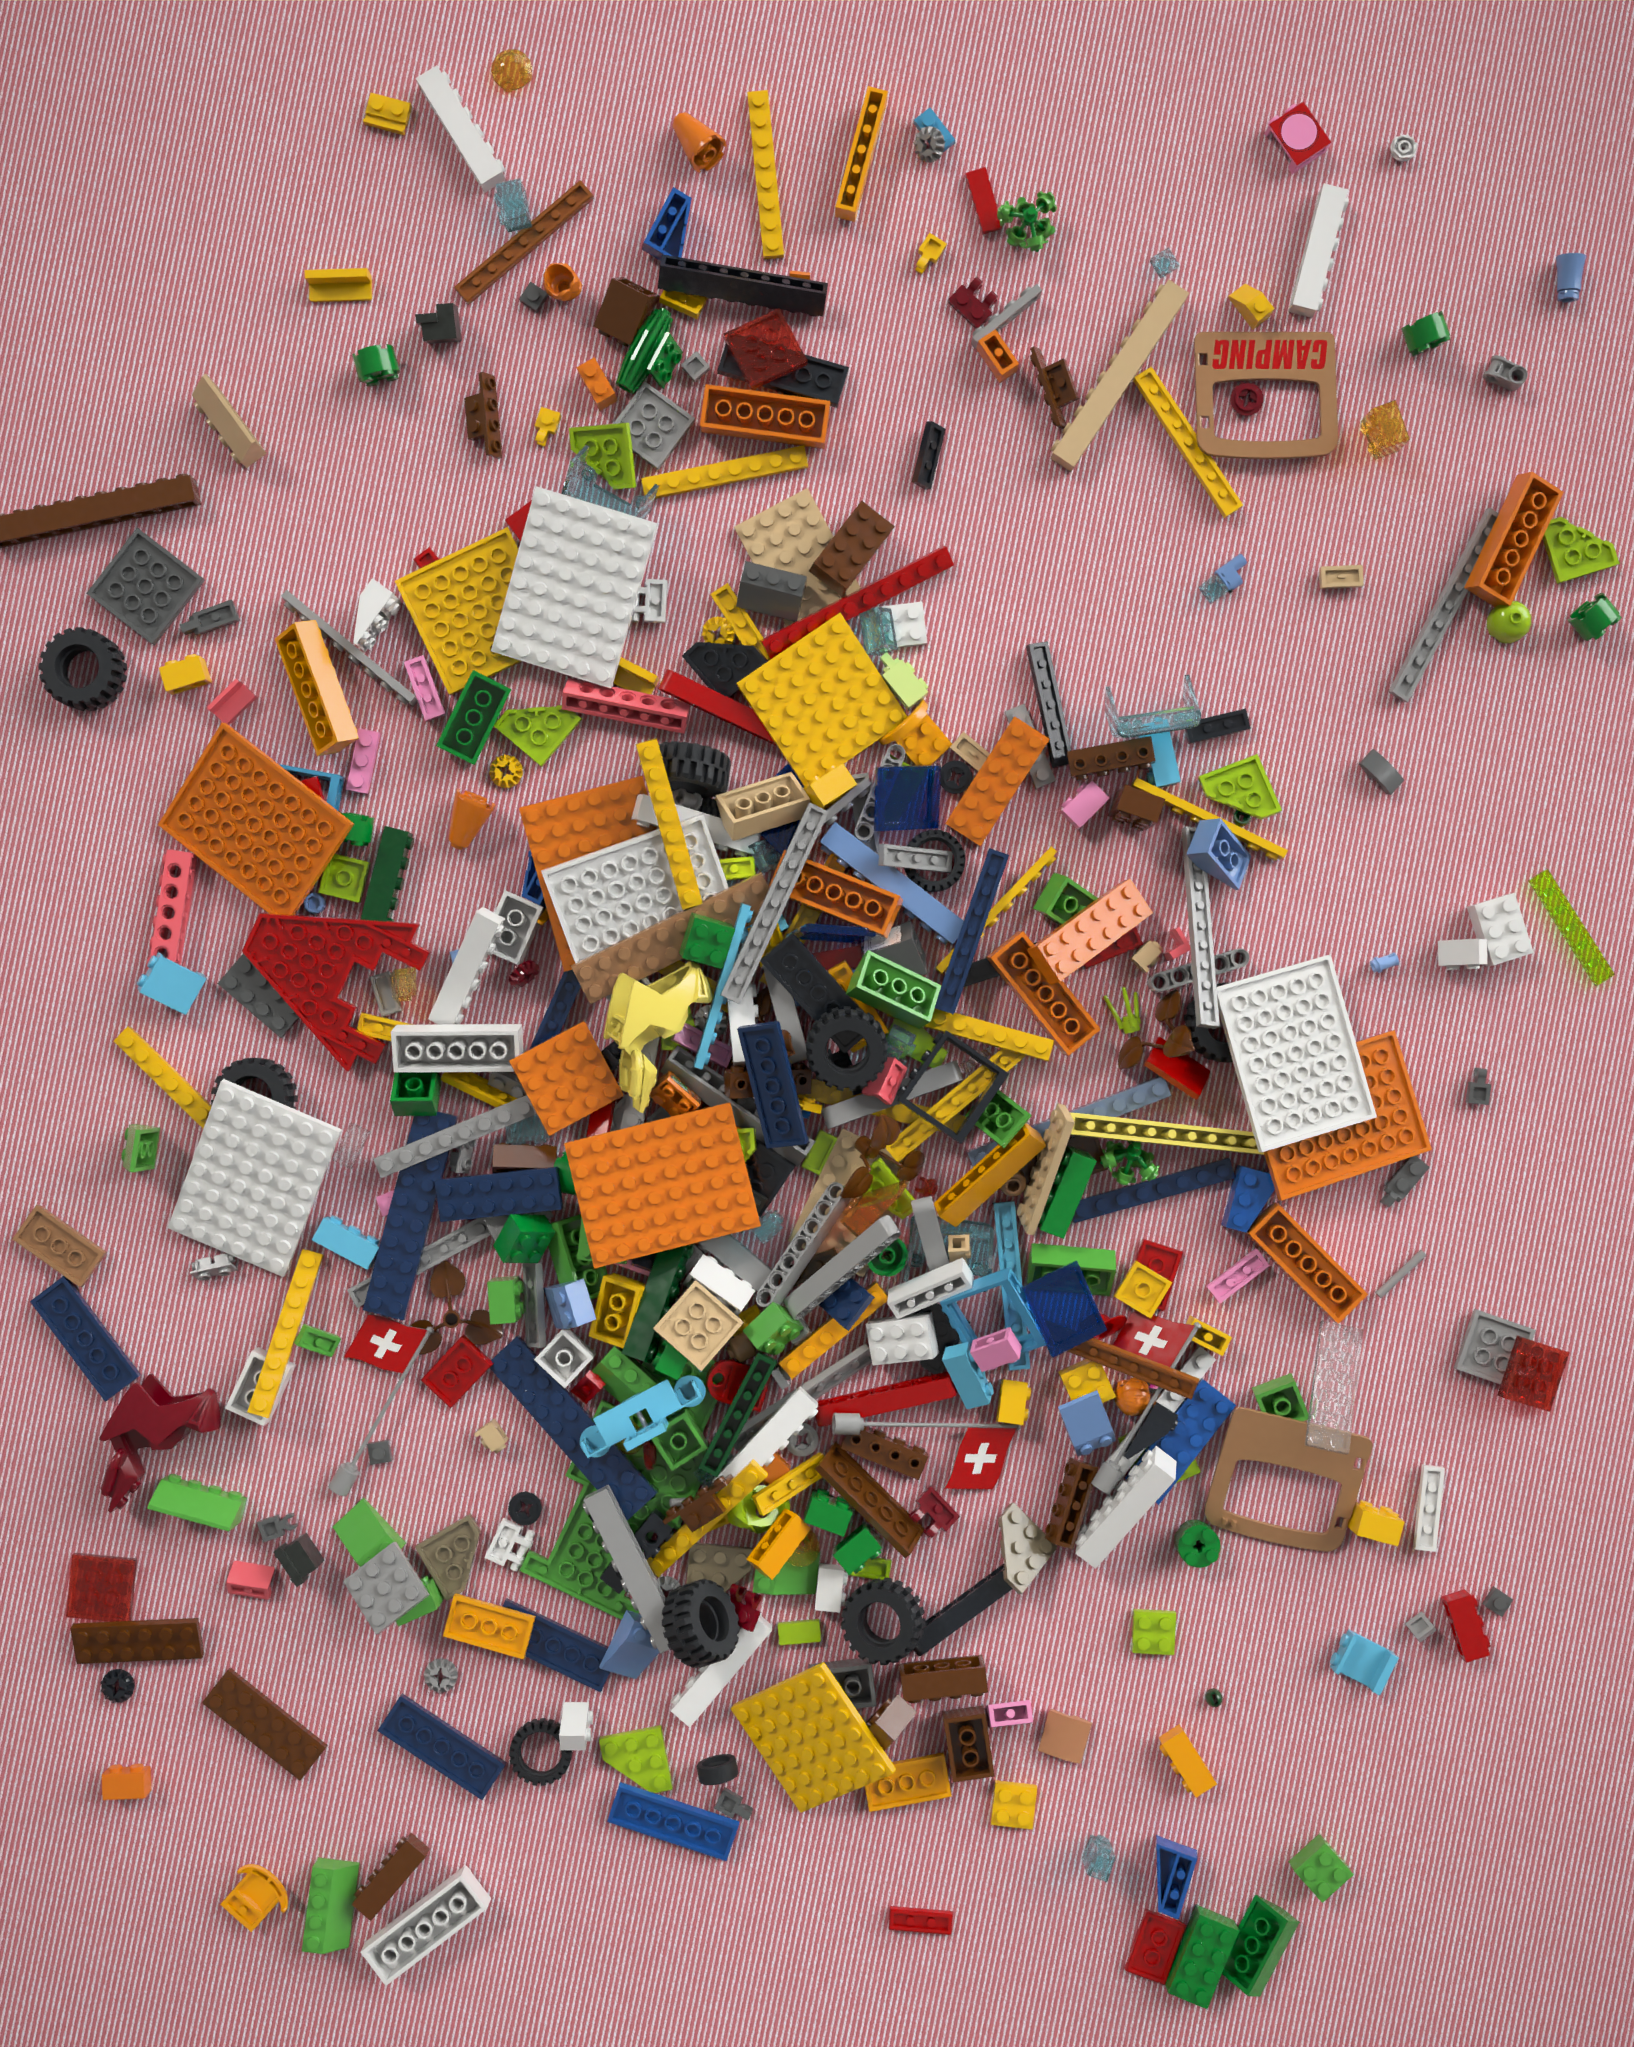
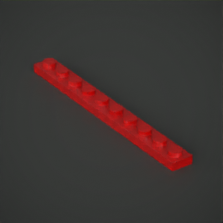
[760,546,954,660]

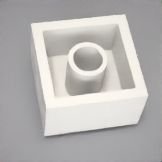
[534,1329,596,1388]

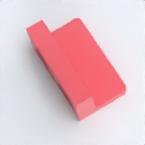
[207,679,257,725]
[1163,927,1191,961]
[862,1057,908,1105]
[226,1561,275,1600]

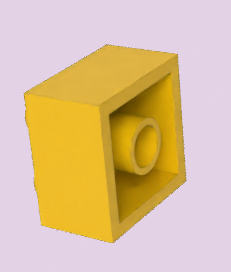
[803,764,857,810]
[1058,1359,1116,1403]
[1347,1500,1405,1546]

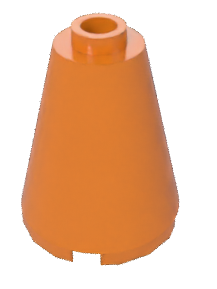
[672,112,727,172]
[448,789,496,850]

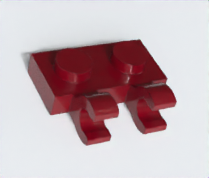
[948,277,998,329]
[908,1486,960,1538]
[730,1583,762,1632]

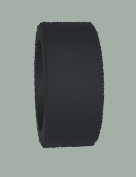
[696,1754,738,1785]

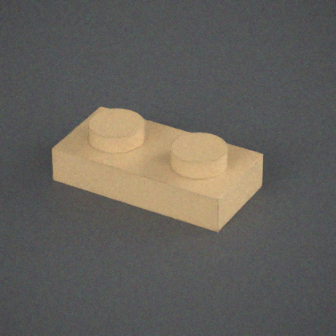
[1319,565,1364,589]
[950,731,990,772]

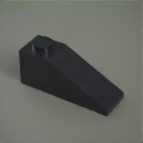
[1123,1401,1179,1459]

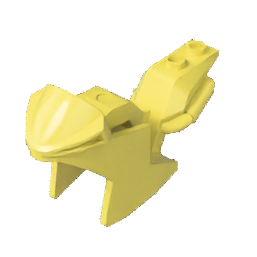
[603,961,714,1113]

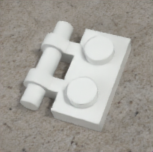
[631,579,668,623]
[484,1518,535,1572]

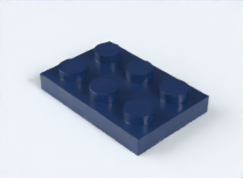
[819,1277,875,1331]

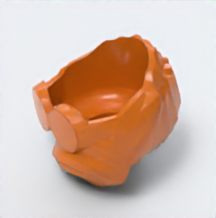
[543,263,582,301]
[1114,1377,1150,1416]

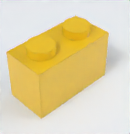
[159,654,212,695]
[1186,1315,1232,1356]
[996,1379,1031,1425]

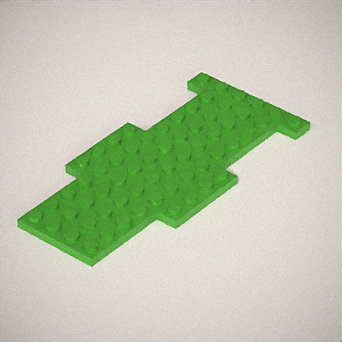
[519,1338,723,1620]

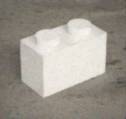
[1438,939,1488,970]
[815,1563,848,1613]
[559,1702,593,1750]

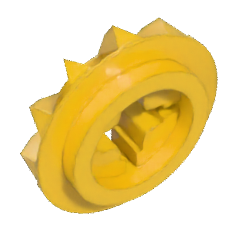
[702,617,735,644]
[489,754,523,788]

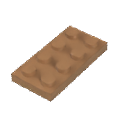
[12,1204,107,1287]

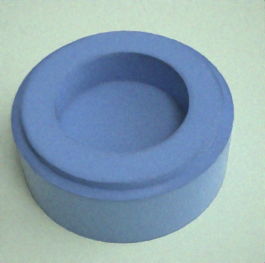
[303,893,326,914]

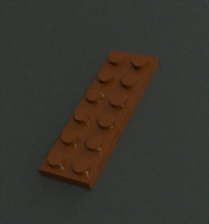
[815,1441,924,1558]
[70,1618,204,1664]
[202,1668,328,1781]

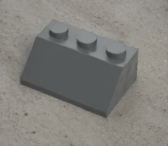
[736,561,807,622]

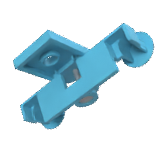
[580,1375,706,1458]

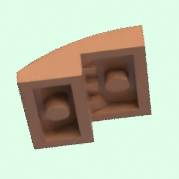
[1038,1708,1093,1764]

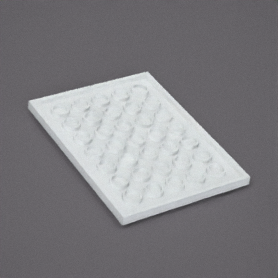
[491,486,658,688]
[541,813,729,964]
[1217,954,1377,1152]
[168,1079,342,1277]

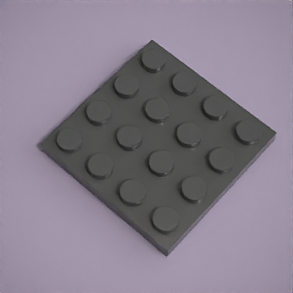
[86,528,205,645]
[217,954,299,1038]

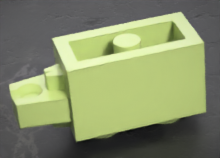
[880,652,928,710]

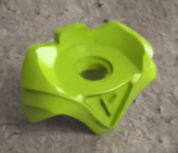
[727,1485,790,1534]

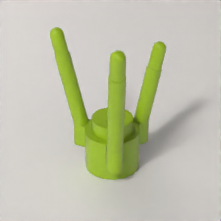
[1103,987,1141,1034]

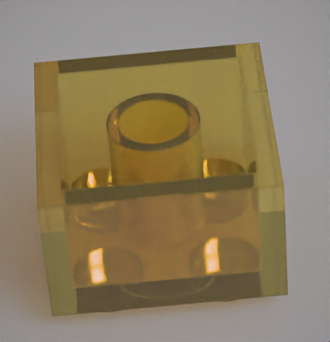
[1360,400,1410,460]

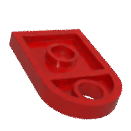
[706,1359,772,1412]

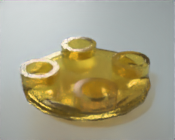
[491,49,533,93]

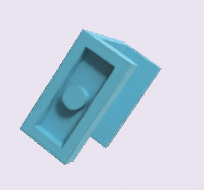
[137,952,207,1015]
[1330,1629,1399,1695]

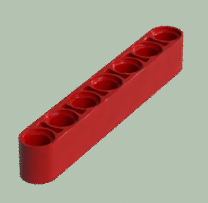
[658,669,777,746]
[815,1372,958,1427]

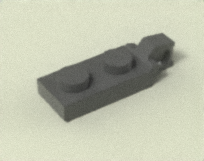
[180,600,241,635]
[1380,1156,1430,1208]

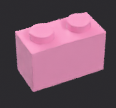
[1060,781,1110,830]
[970,1327,1022,1372]
[985,1700,1033,1728]

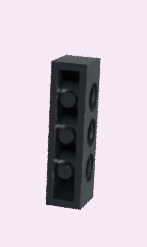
[600,1508,674,1594]

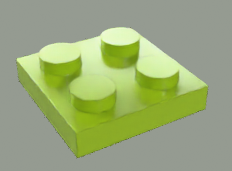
[318,854,371,903]
[1131,1609,1176,1655]

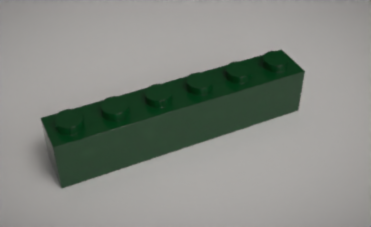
[360,826,414,922]
[621,1243,694,1364]
[698,1351,777,1477]

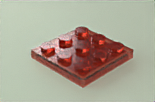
[723,308,808,390]
[1497,1335,1570,1412]
[66,1553,137,1622]

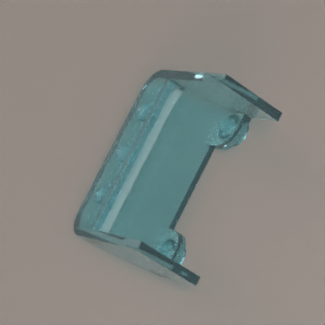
[561,445,659,520]
[1105,674,1201,739]
[903,1216,994,1292]

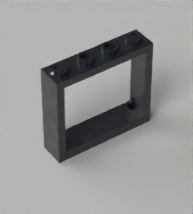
[896,1030,1009,1144]

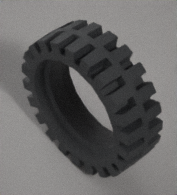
[904,829,965,892]
[509,1718,573,1786]

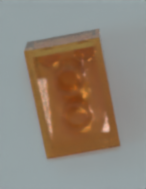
[840,1180,908,1237]

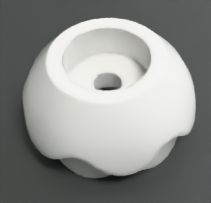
[1390,135,1417,162]

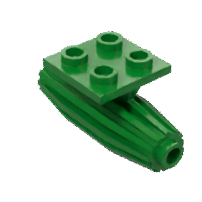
[616,308,683,394]

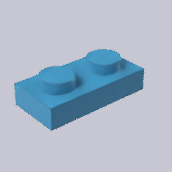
[913,107,955,152]

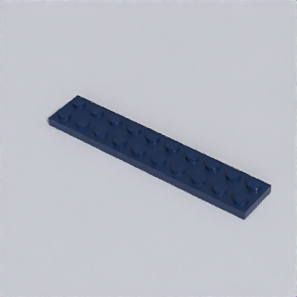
[363,1111,458,1320]
[490,1335,658,1521]

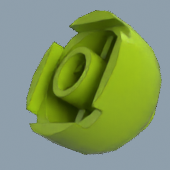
[1486,601,1532,644]

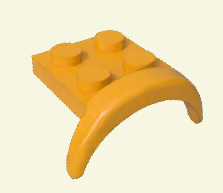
[878,699,952,772]
[220,1864,288,1932]

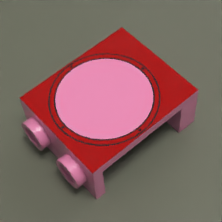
[1264,101,1332,174]

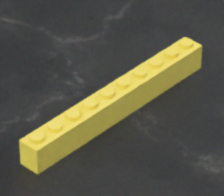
[1070,1113,1264,1155]

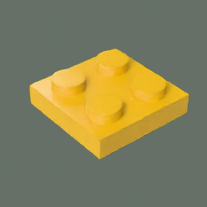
[1114,1260,1172,1319]
[990,1780,1037,1830]

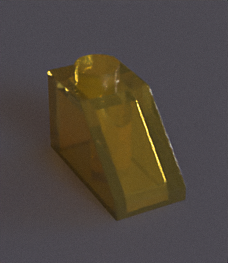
[390,967,417,1002]

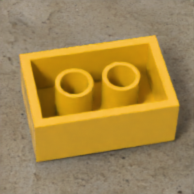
[589,1273,646,1348]

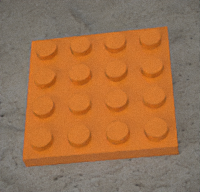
[509,1021,624,1136]

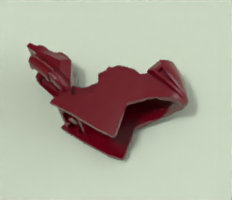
[99,1374,221,1513]

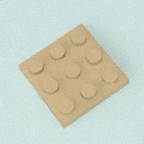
[653,1280,744,1372]

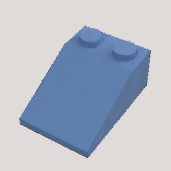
[1187,818,1251,890]
[543,1279,596,1329]
[1058,1390,1116,1457]
[599,1610,660,1679]

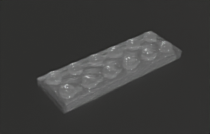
[1305,1320,1363,1455]

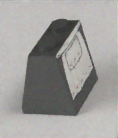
[862,921,927,975]

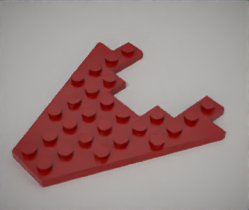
[242,913,431,1072]

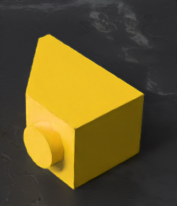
[1228,284,1275,330]

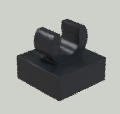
[827,1047,853,1066]

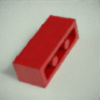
[1441,1589,1491,1663]

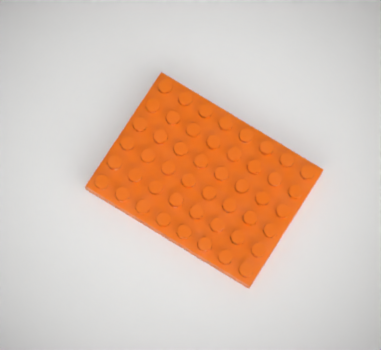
[158,723,354,915]
[519,775,657,972]
[1264,1030,1432,1201]
[564,1102,761,1269]

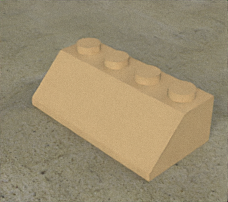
[192,374,267,468]
[715,772,810,841]

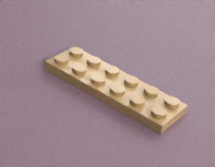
[1017,1103,1075,1235]

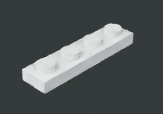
[1413,1464,1445,1552]

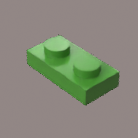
[294,1324,341,1357]

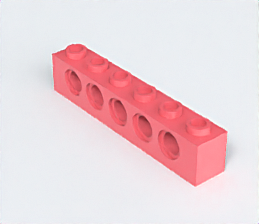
[562,678,691,734]
[146,849,198,969]

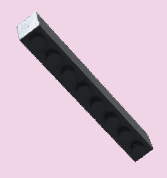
[658,254,828,317]

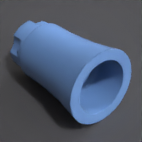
[1556,253,1587,303]

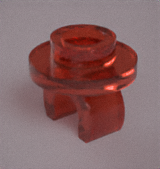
[915,1177,938,1197]

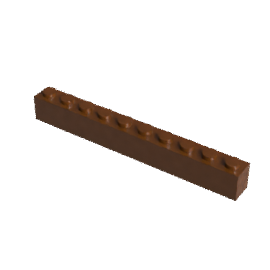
[0,474,201,548]

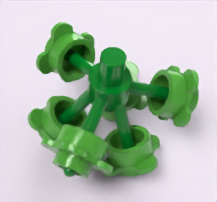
[997,191,1057,252]
[1100,1141,1160,1185]

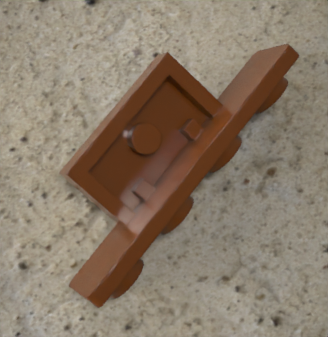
[1030,346,1079,429]
[464,372,502,459]
[662,1474,733,1532]

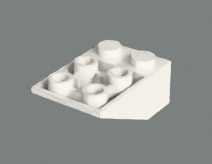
[353,578,401,652]

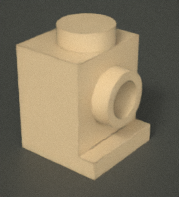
[1129,940,1163,973]
[948,1234,971,1263]
[474,1418,509,1454]

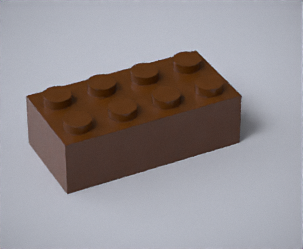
[809,501,895,597]
[899,1655,988,1703]

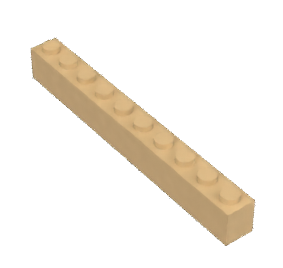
[1050,279,1189,472]

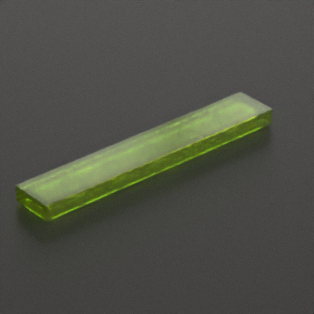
[1528,869,1615,986]

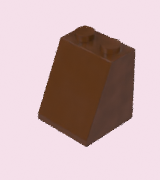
[593,277,660,347]

